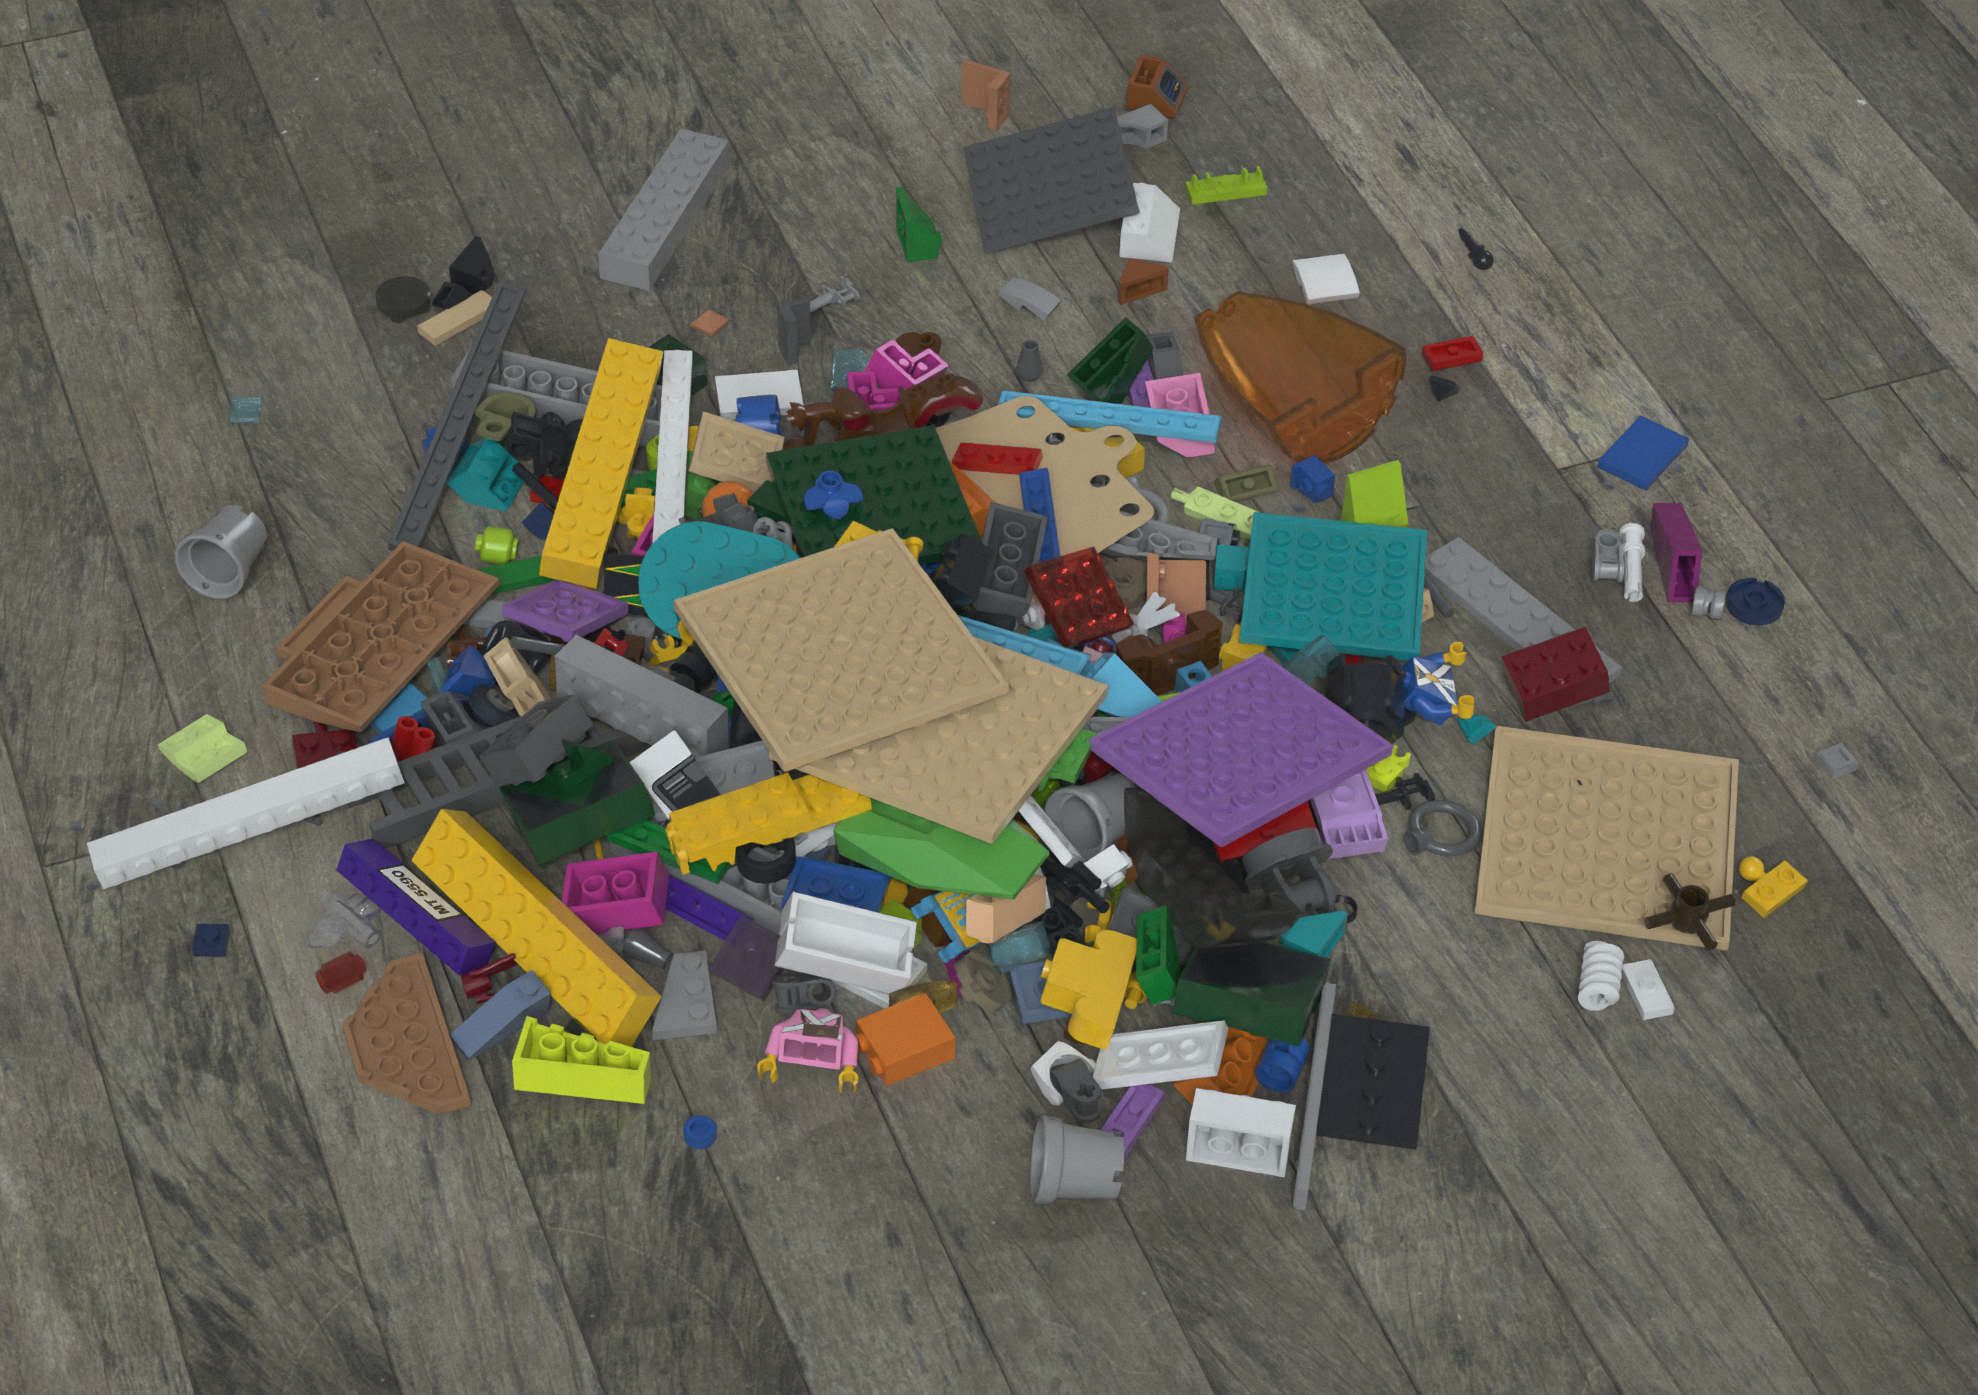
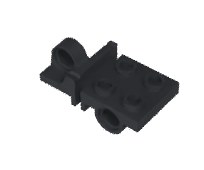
[506,411,583,478]

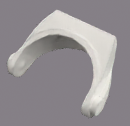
[1030,1041,1096,1106]

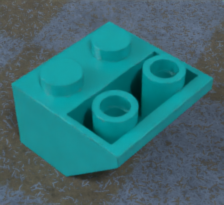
[447,437,524,511]

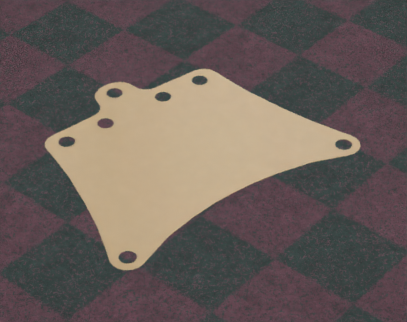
[936,396,1154,620]

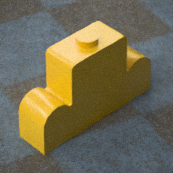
[1040,930,1137,1050]

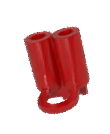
[391,716,438,762]

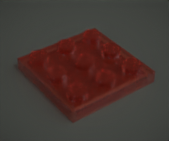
[1024,546,1134,648]

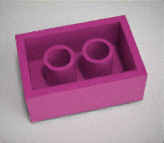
[562,852,669,934]

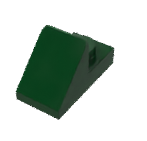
[544,739,614,792]

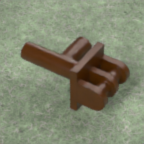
[446,625,486,669]

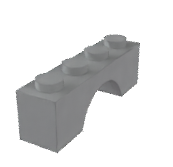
[1117,104,1168,149]

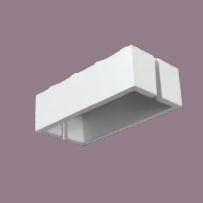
[775,892,917,996]

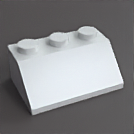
[1119,183,1180,262]

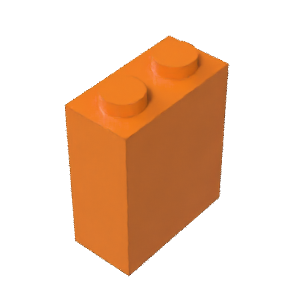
[855,993,956,1087]

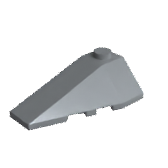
[1101,511,1218,560]

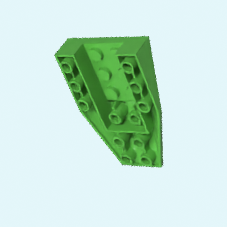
[833,797,1049,899]

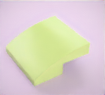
[158,714,248,783]

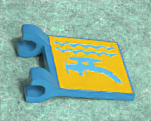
[911,891,982,963]

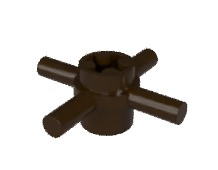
[1644,873,1736,951]

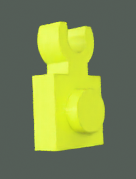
[1366,745,1411,792]

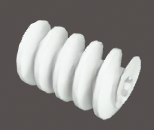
[1578,941,1624,1011]

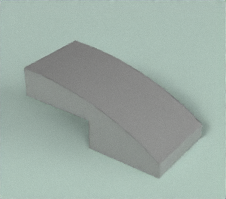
[998,277,1061,321]

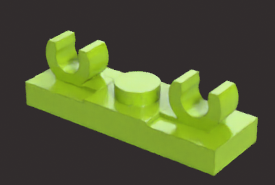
[1185,166,1268,205]

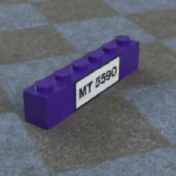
[336,839,496,975]

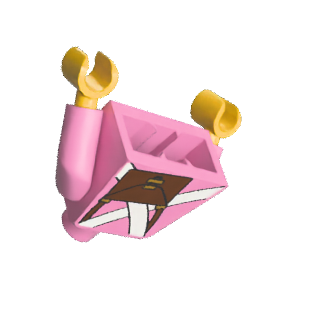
[757,1008,858,1093]

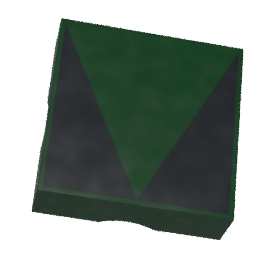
[499,739,656,865]

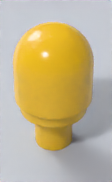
[1124,971,1147,1009]

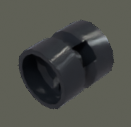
[670,640,717,693]

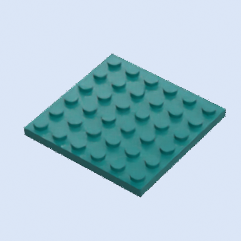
[1239,512,1427,661]

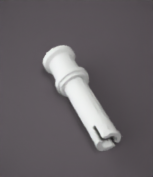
[1619,523,1645,602]

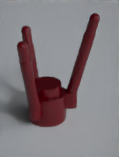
[460,953,519,1004]

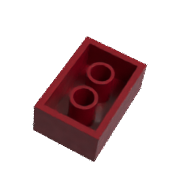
[1501,627,1610,722]

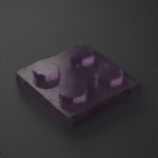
[708,915,784,1001]

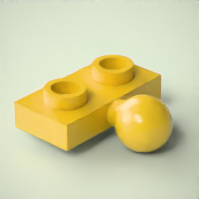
[1739,856,1808,918]

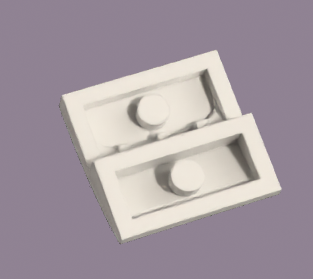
[1292,254,1360,305]

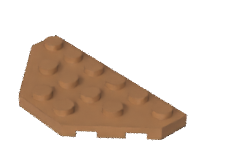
[342,953,471,1115]

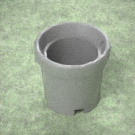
[175,505,268,599]
[1044,773,1146,862]
[1030,1115,1124,1204]

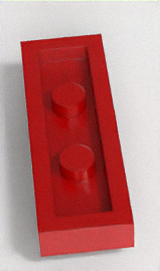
[952,442,1043,475]

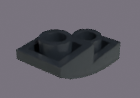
[1027,906,1089,956]

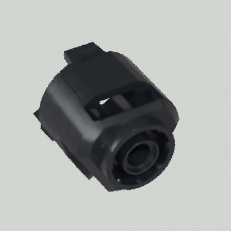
[1324,654,1405,744]

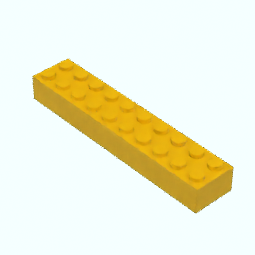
[539,338,663,589]
[411,809,662,1047]

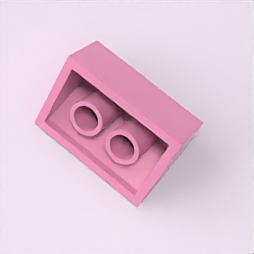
[1145,373,1215,458]

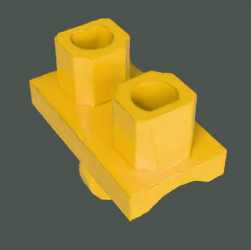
[625,488,655,539]

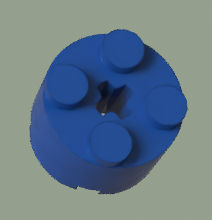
[736,394,783,436]

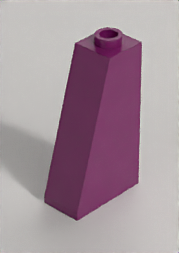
[1650,503,1702,602]

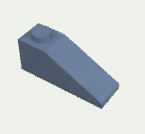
[450,970,551,1061]

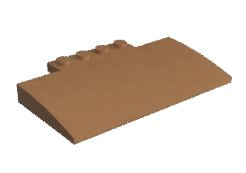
[262,541,500,732]

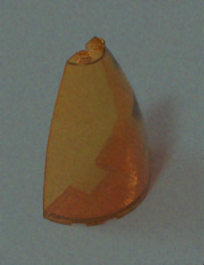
[1194,291,1406,464]

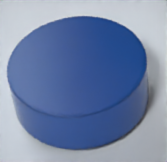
[683,1115,717,1149]

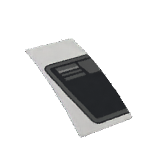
[630,730,721,821]

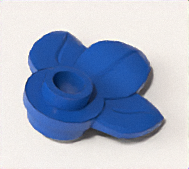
[804,471,863,519]

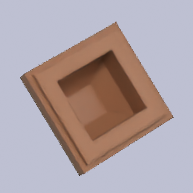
[691,309,729,337]

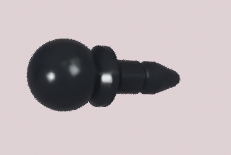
[1458,228,1494,270]

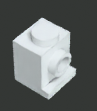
[1084,844,1132,897]

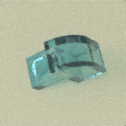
[989,920,1052,974]

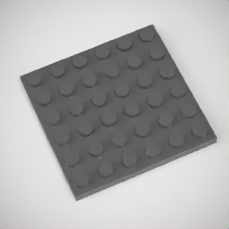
[964,107,1140,254]

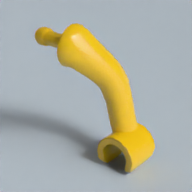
[1084,899,1113,943]

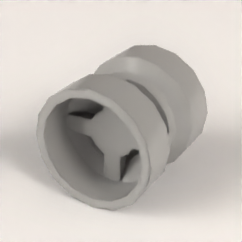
[1691,587,1725,620]

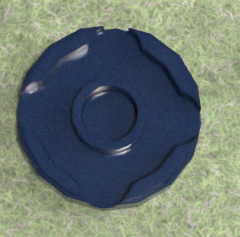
[1726,578,1785,626]

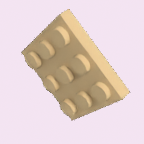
[689,411,785,491]

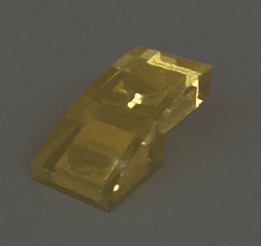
[889,981,958,1014]

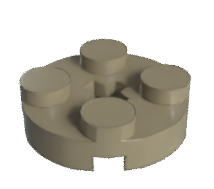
[1094,557,1147,609]
[954,950,1012,1014]

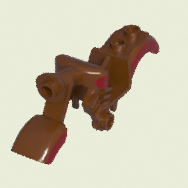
[782,373,984,450]

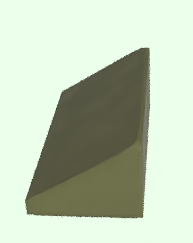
[1214,464,1279,502]

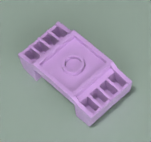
[1310,769,1388,860]

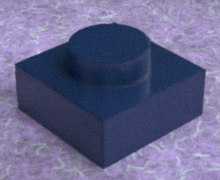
[192,924,230,957]

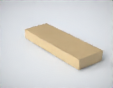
[417,290,492,346]

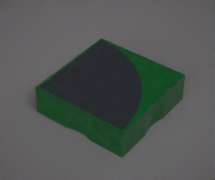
[1172,928,1331,1046]

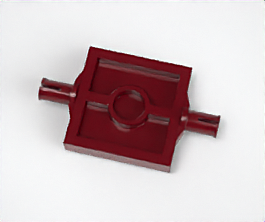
[292,721,357,769]

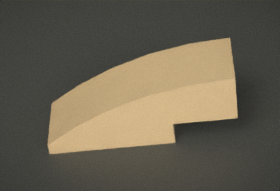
[483,637,551,716]

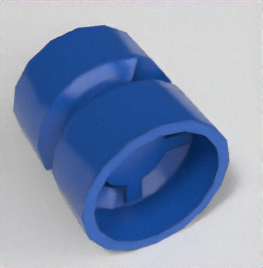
[1255,1038,1310,1092]

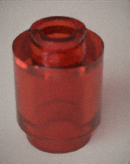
[315,951,366,994]

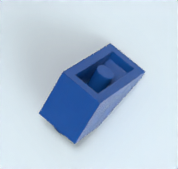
[440,645,496,696]

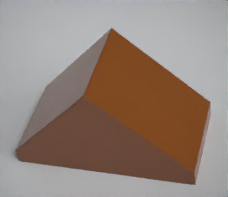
[1118,258,1169,305]

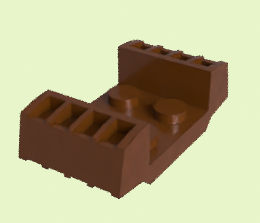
[1116,610,1223,696]

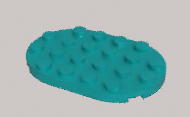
[638,521,800,639]

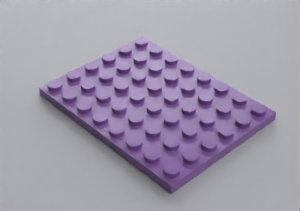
[1089,652,1394,848]

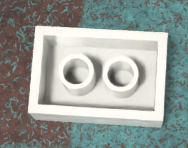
[1186,1088,1296,1177]

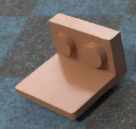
[961,60,1011,131]
[1147,554,1206,615]

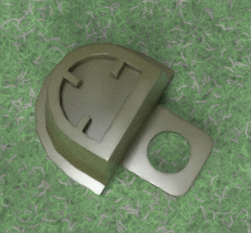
[475,392,536,459]

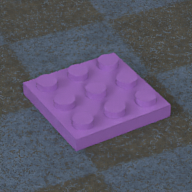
[502,579,629,642]

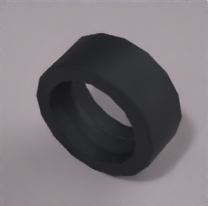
[735,837,796,884]

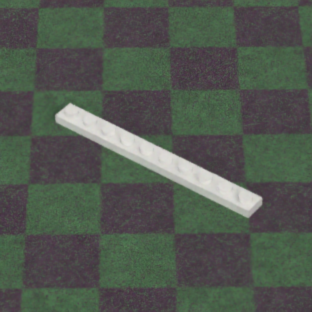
[653,350,693,543]

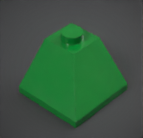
[896,187,942,262]

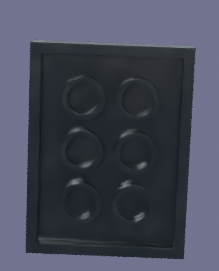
[1317,1014,1430,1150]

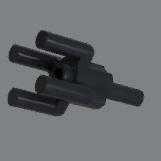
[1040,858,1110,929]

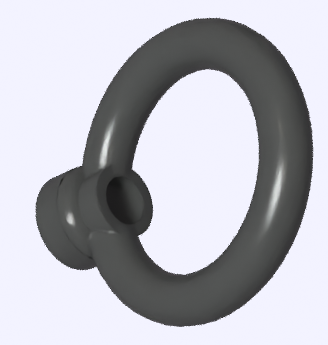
[1404,800,1482,856]

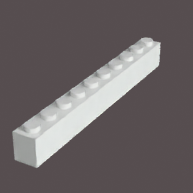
[87,738,404,889]

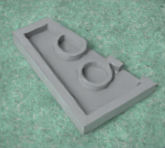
[652,951,717,1040]

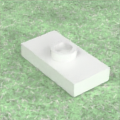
[1621,959,1675,1020]

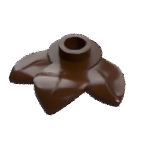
[896,332,942,357]

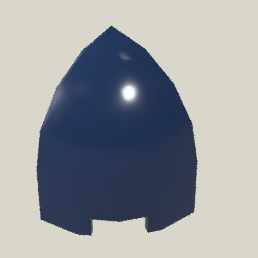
[521,502,555,540]

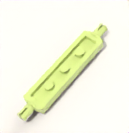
[1171,486,1260,541]

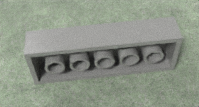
[554,635,729,758]

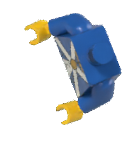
[1401,642,1475,725]

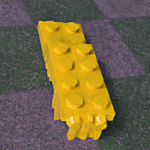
[665,772,872,875]

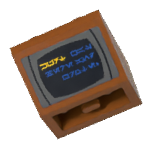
[1126,54,1188,118]

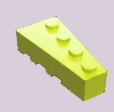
[512,1016,651,1104]

